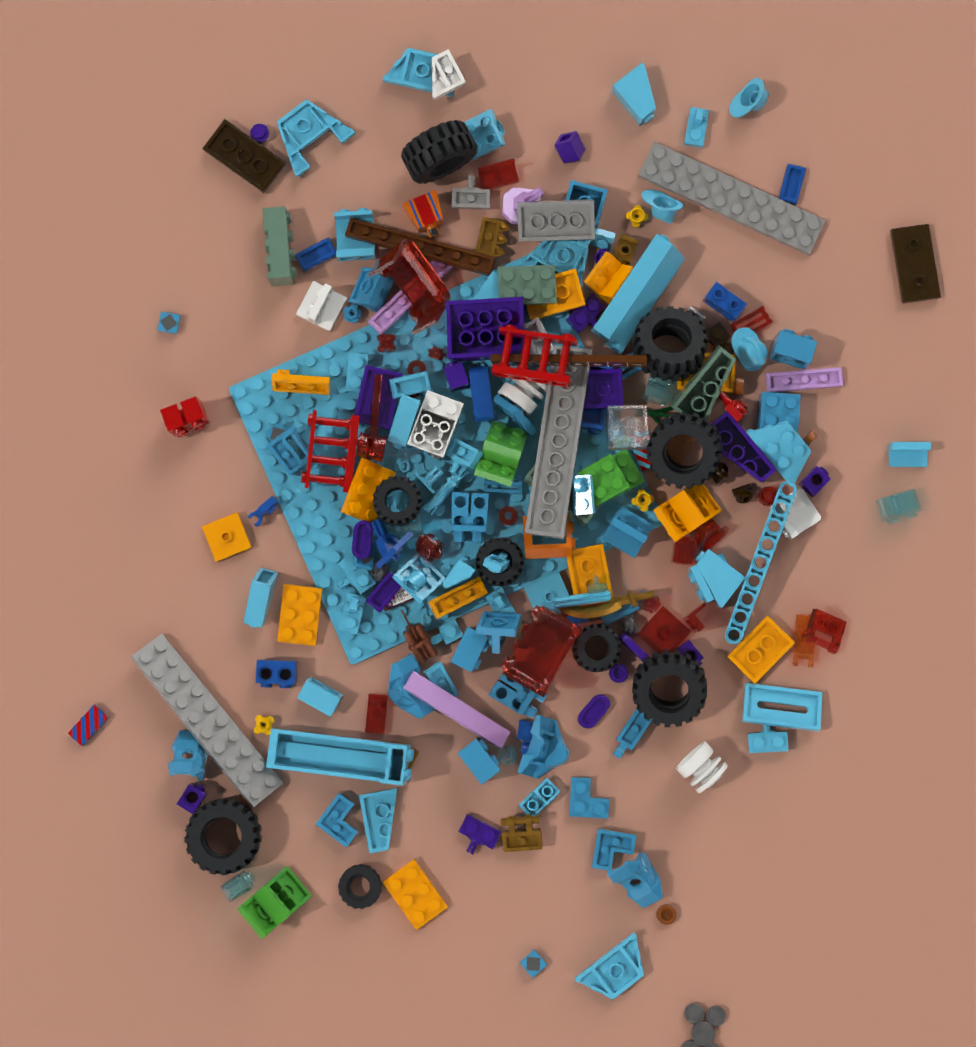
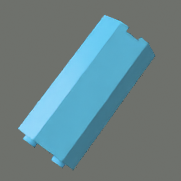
[591,234,685,355]

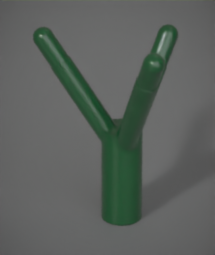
[636,406,674,424]

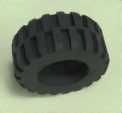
[401,120,477,184]
[633,306,708,382]
[646,412,723,489]
[632,649,707,728]
[184,798,262,875]

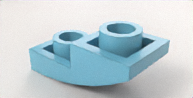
[518,778,561,816]

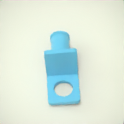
[403,465,444,495]

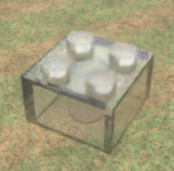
[606,405,649,450]

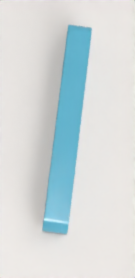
[725,481,797,644]

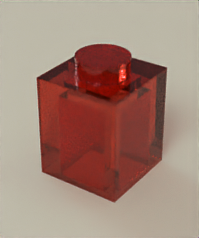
[671,537,694,565]

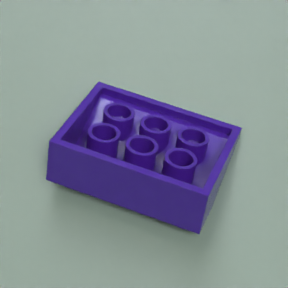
[446,297,525,362]

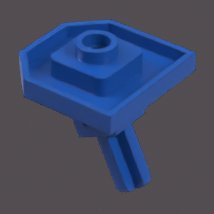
[372,519,413,569]

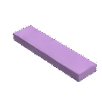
[765,367,843,392]

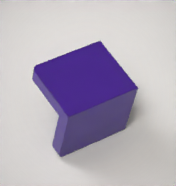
[554,131,585,163]

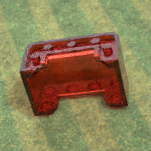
[501,603,583,697]

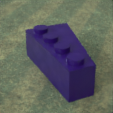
[711,411,777,483]

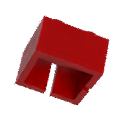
[160,396,210,438]

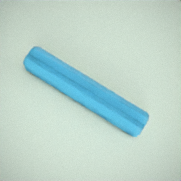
[554,590,611,609]

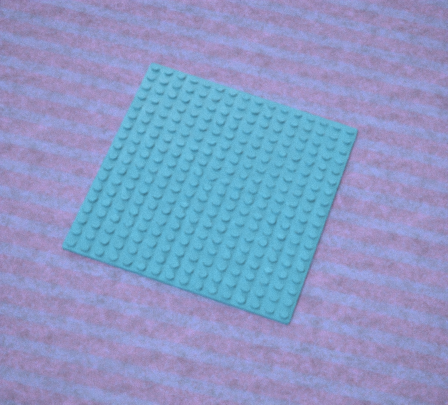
[229,254,663,664]

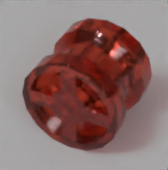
[377,334,396,353]
[758,486,778,506]

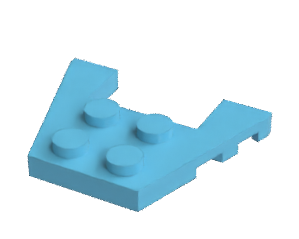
[277,99,355,178]
[517,240,588,289]

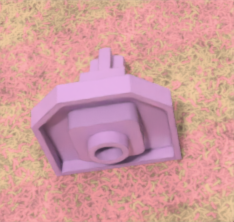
[502,187,544,224]

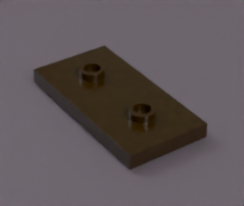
[202,119,286,193]
[890,224,941,304]

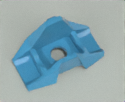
[388,654,436,719]
[518,715,569,779]
[168,730,208,781]
[607,852,663,908]

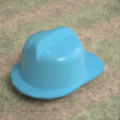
[729,78,769,118]
[641,189,683,224]
[731,327,768,371]

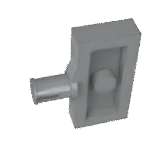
[452,175,490,210]

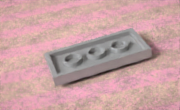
[517,200,595,241]

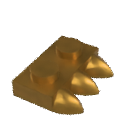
[475,217,510,257]

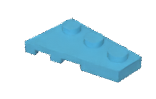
[359,788,397,853]

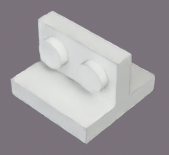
[296,281,347,332]

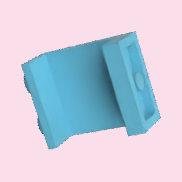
[334,208,376,262]

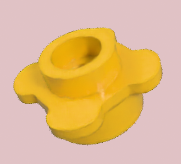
[626,205,648,228]
[631,489,654,512]
[254,715,274,735]

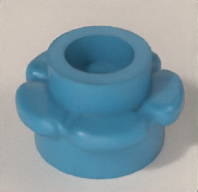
[343,304,362,323]

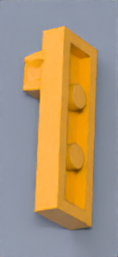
[271,369,330,395]
[428,576,488,620]

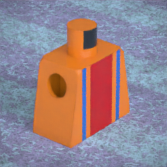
[402,190,443,239]

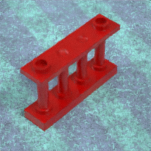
[491,325,578,388]
[301,410,360,493]

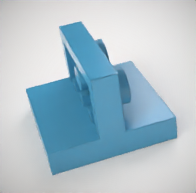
[348,267,395,313]
[601,506,654,558]
[476,611,522,654]

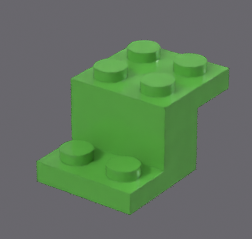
[474,421,529,487]
[577,449,645,507]
[237,866,312,939]

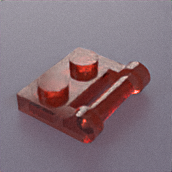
[802,609,847,654]

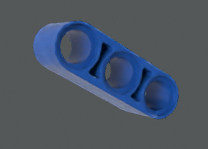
[468,366,494,422]

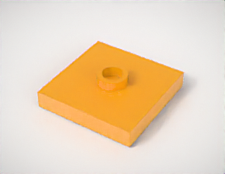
[202,512,252,562]

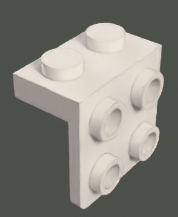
[769,488,821,540]

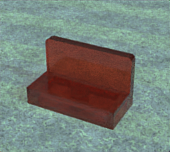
[478,158,519,190]
[683,602,707,633]

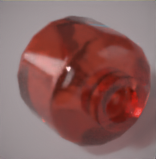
[415,533,444,562]

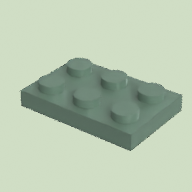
[497,265,557,305]

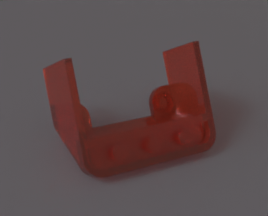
[368,238,451,335]

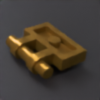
[500,814,543,852]

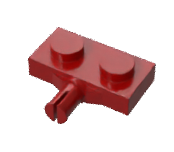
[718,391,749,422]

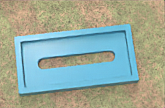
[742,683,822,732]

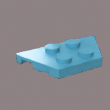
[382,48,454,98]
[746,421,811,487]
[574,932,644,1000]

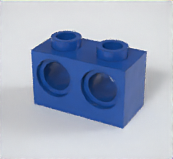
[703,281,747,323]
[256,660,297,688]

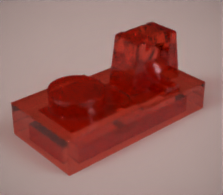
[365,694,388,734]

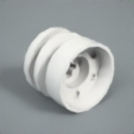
[498,367,547,416]
[675,741,728,793]

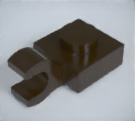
[706,321,734,354]

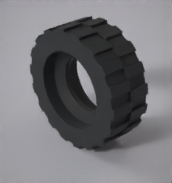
[338,864,382,909]

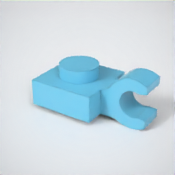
[483,552,510,573]
[430,619,463,645]

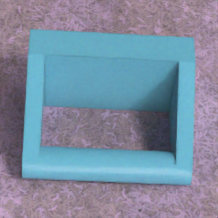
[443,559,475,590]

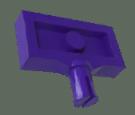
[566,293,606,334]
[458,814,501,855]

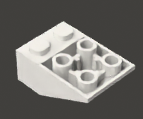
[407,390,464,457]

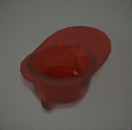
[693,519,729,559]

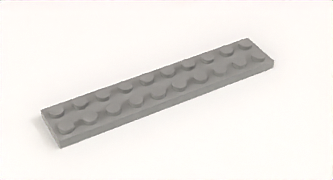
[638,142,825,256]
[525,345,592,539]
[131,634,283,809]

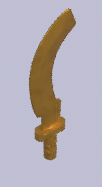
[558,590,655,619]

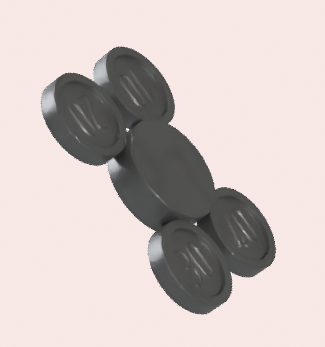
[681,1003,726,1047]

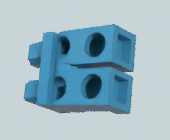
[451,492,489,543]
[488,664,548,718]

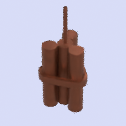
[401,610,437,664]

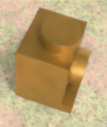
[613,234,639,266]

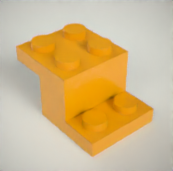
[584,252,634,305]
[653,483,722,542]

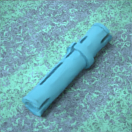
[422,466,469,516]

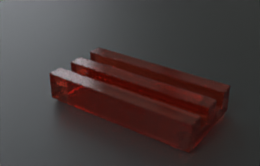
[730,306,773,332]

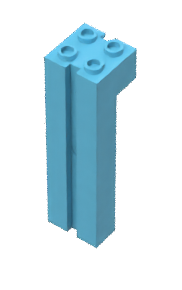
[266,728,414,786]

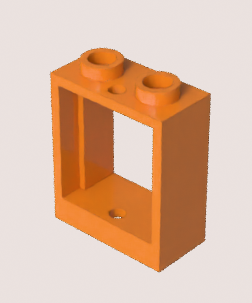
[523,514,575,559]

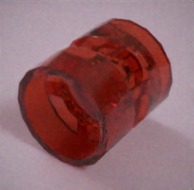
[355,432,387,462]

